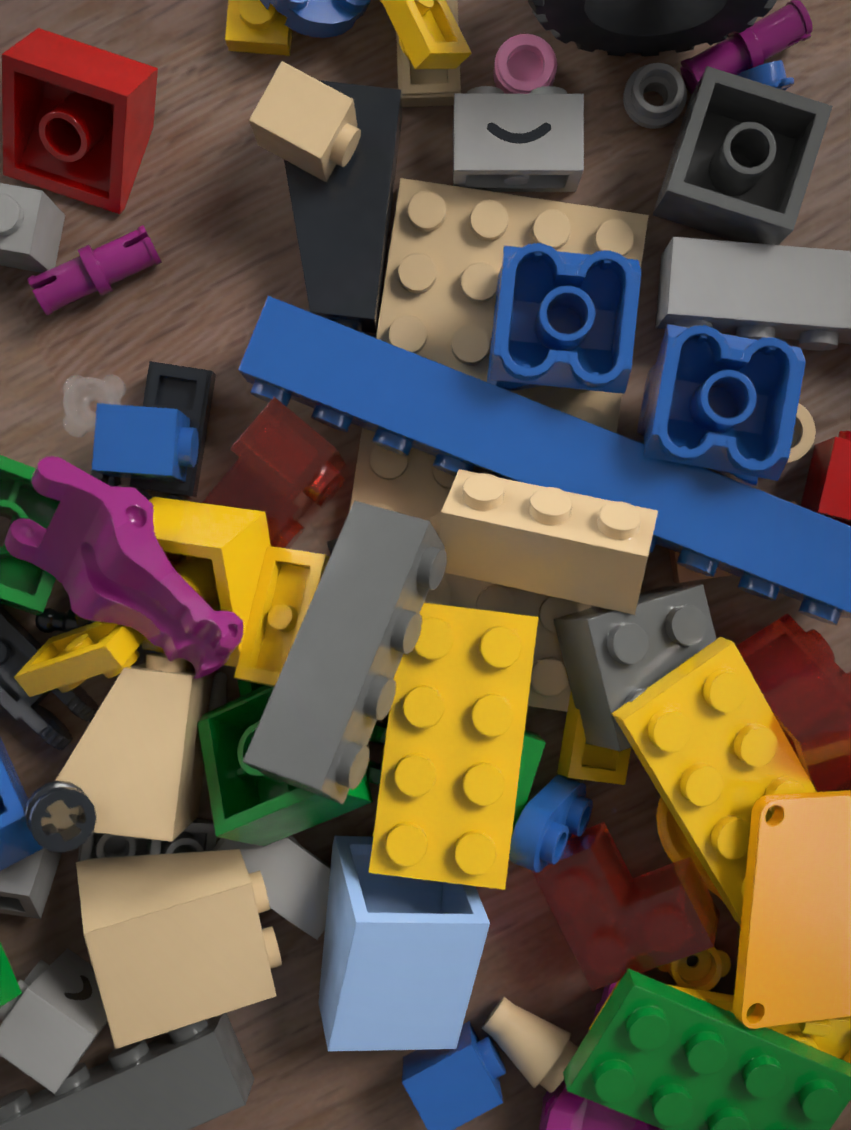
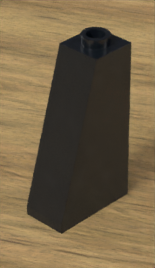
[273,75,402,333]

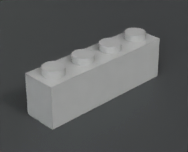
[655,237,851,351]

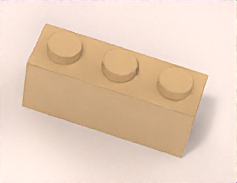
[440,469,658,615]

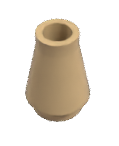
[481,997,578,1093]

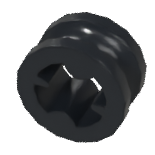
[25,780,97,852]

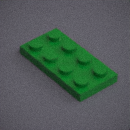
[563,968,851,1130]

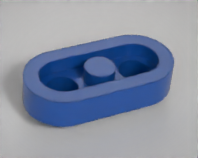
[509,774,593,873]

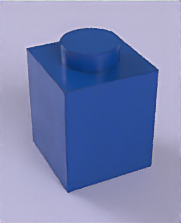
[92,403,199,482]
[402,1021,506,1130]

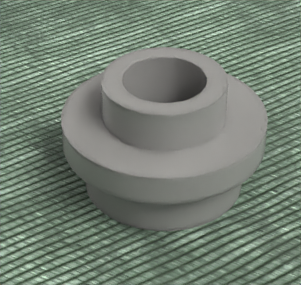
[623,63,687,129]

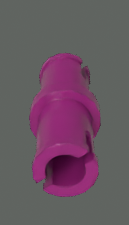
[680,0,813,95]
[27,225,162,316]

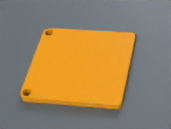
[733,790,851,1029]

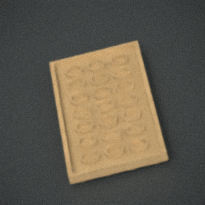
[349,178,649,712]

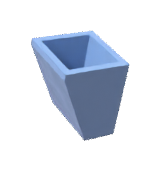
[318,836,490,1051]

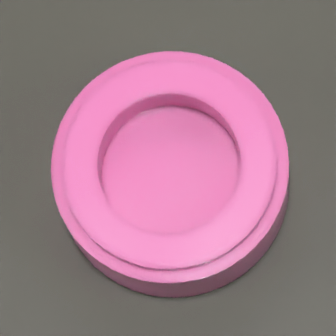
[493,34,557,94]

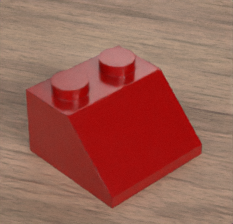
[2,28,158,214]

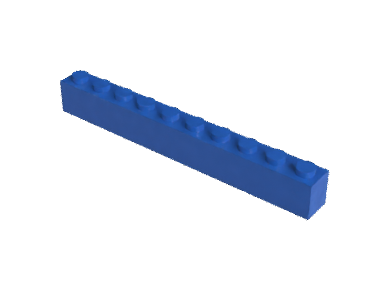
[238,296,851,625]

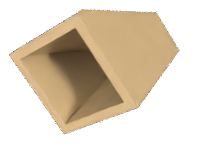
[41,653,216,842]
[76,849,282,1049]

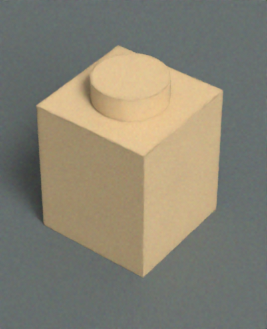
[249,61,361,182]

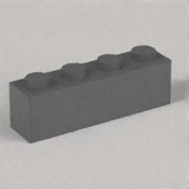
[243,500,447,804]
[0,1013,255,1130]

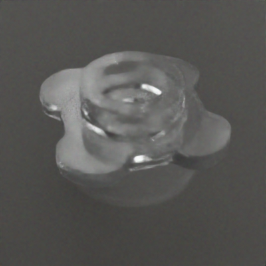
[63,374,126,437]

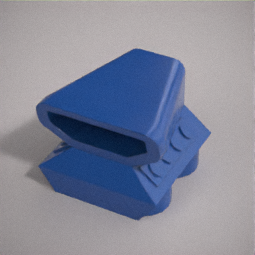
[487,243,641,394]
[637,324,806,487]

